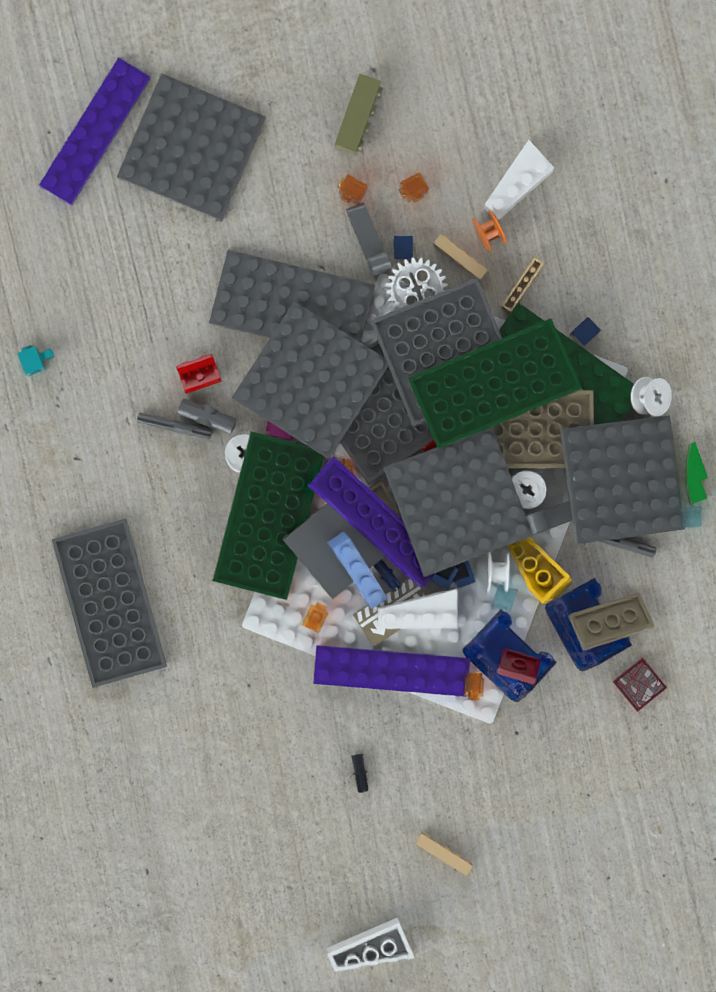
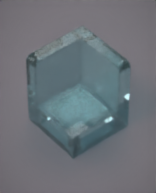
[681,506,702,529]
[491,584,518,612]

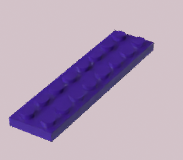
[39,57,151,206]
[308,456,434,588]
[313,645,470,697]

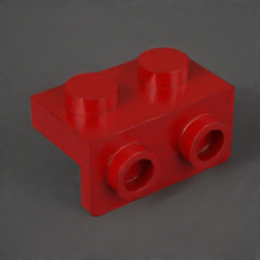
[176,354,222,394]

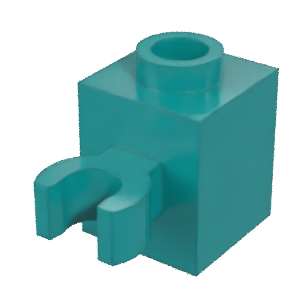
[17,345,55,377]

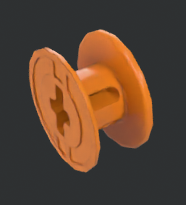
[472,210,507,253]

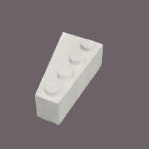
[484,140,554,220]
[378,588,457,629]
[326,917,414,972]

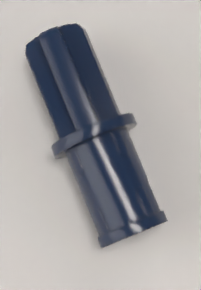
[373,559,403,592]

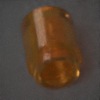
[464,672,484,700]

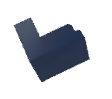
[393,236,413,262]
[570,317,601,346]
[454,561,476,589]
[431,565,461,589]

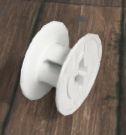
[631,377,672,416]
[225,434,249,473]
[512,471,547,510]
[487,553,509,592]

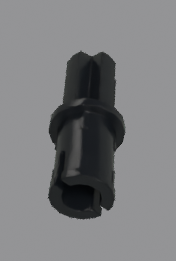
[351,754,369,793]

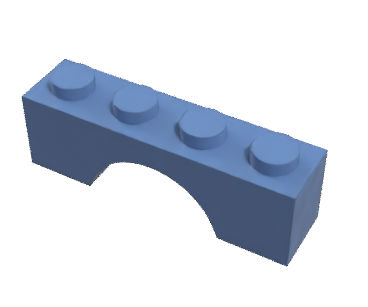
[327,531,388,609]

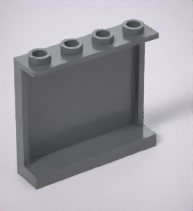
[282,503,385,599]

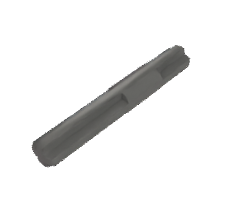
[137,413,212,439]
[598,538,656,557]

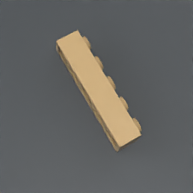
[433,234,488,281]
[501,257,544,314]
[415,833,473,876]

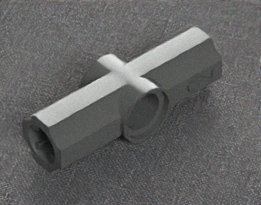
[177,398,237,434]

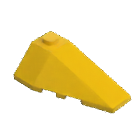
[507,537,573,604]

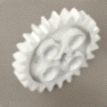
[386,258,448,309]

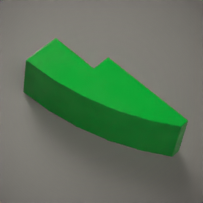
[685,442,708,505]

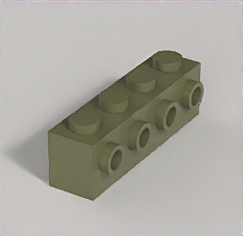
[334,73,383,156]

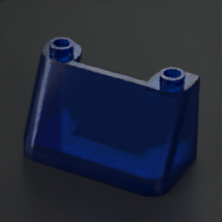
[545,578,632,672]
[462,609,557,702]

